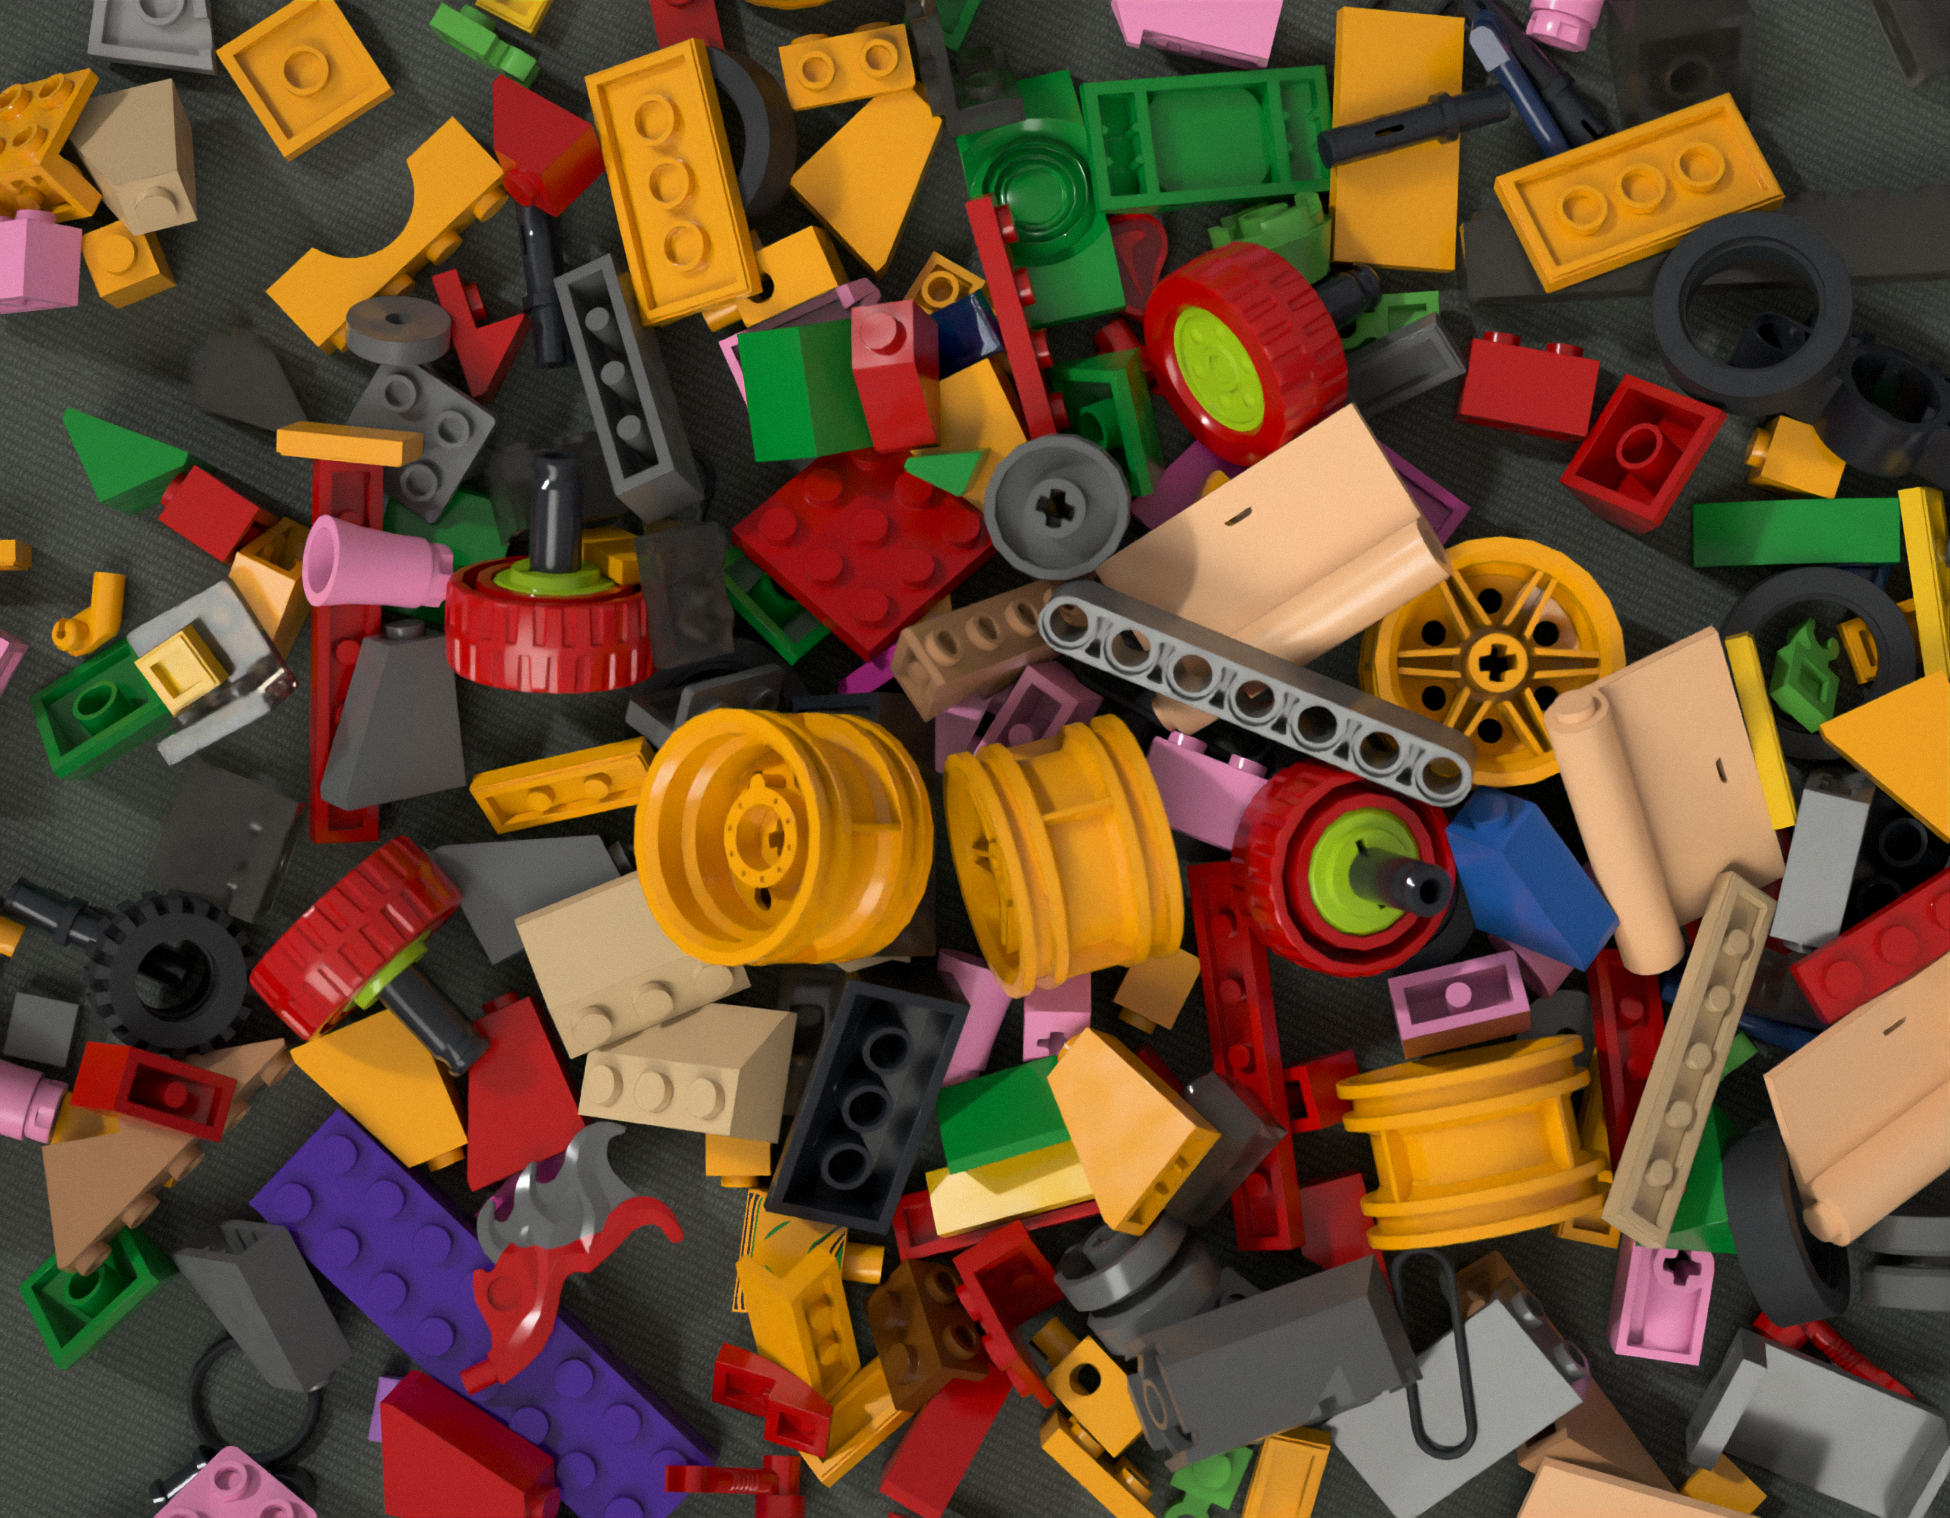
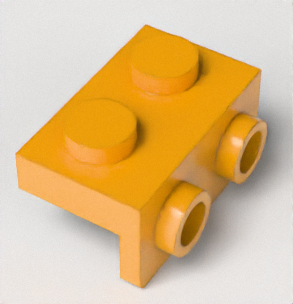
[778,22,916,112]

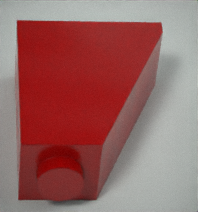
[467,991,593,1192]
[879,1337,1013,1518]
[380,1370,560,1518]

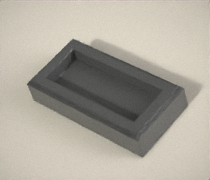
[1343,311,1467,420]

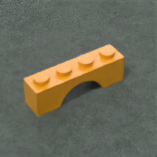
[265,116,509,356]

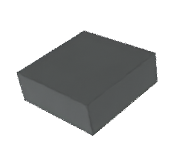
[3,991,84,1067]

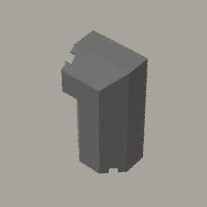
[1124,1254,1423,1473]

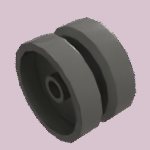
[984,433,1132,580]
[1053,1200,1222,1355]
[1859,1204,1950,1312]

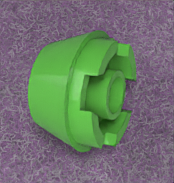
[1207,192,1332,285]

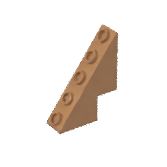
[889,570,1104,723]
[42,1038,296,1277]
[1450,1250,1679,1494]

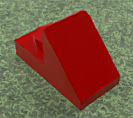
[432,269,531,405]

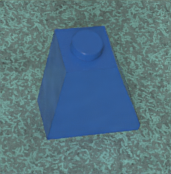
[1445,785,1620,972]

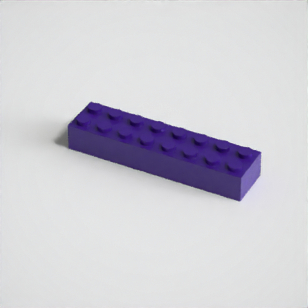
[249,1107,721,1518]

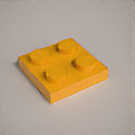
[215,0,395,162]
[1039,1408,1156,1518]

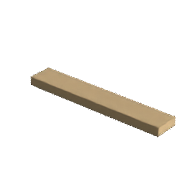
[1601,871,1778,1249]

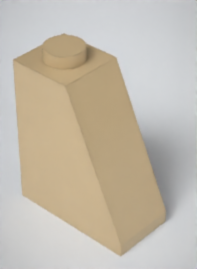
[62,78,197,236]

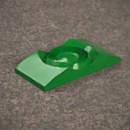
[1079,65,1332,214]
[945,69,1126,338]

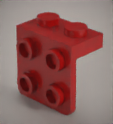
[952,1218,1066,1409]

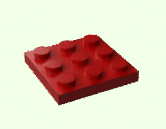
[732,446,998,664]

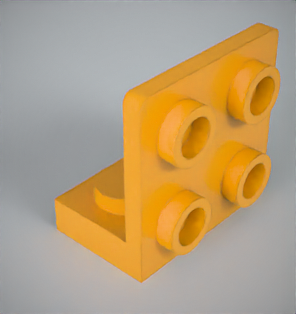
[0,68,103,223]

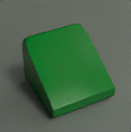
[904,447,991,497]

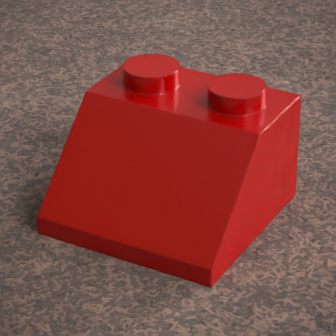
[1559,374,1728,535]

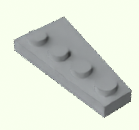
[87,0,218,76]

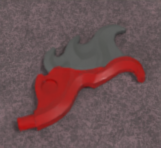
[459,1121,684,1396]

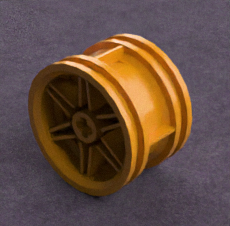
[1357,536,1626,791]
[634,709,934,966]
[943,714,1184,999]
[1335,1034,1612,1250]

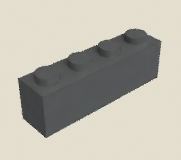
[553,253,705,524]

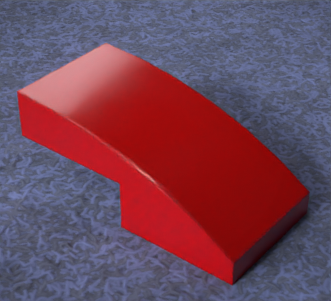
[711,1342,834,1458]

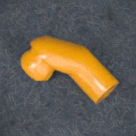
[52,572,126,656]

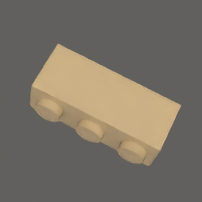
[514,870,751,1059]
[578,1003,797,1144]

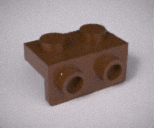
[862,1258,990,1413]

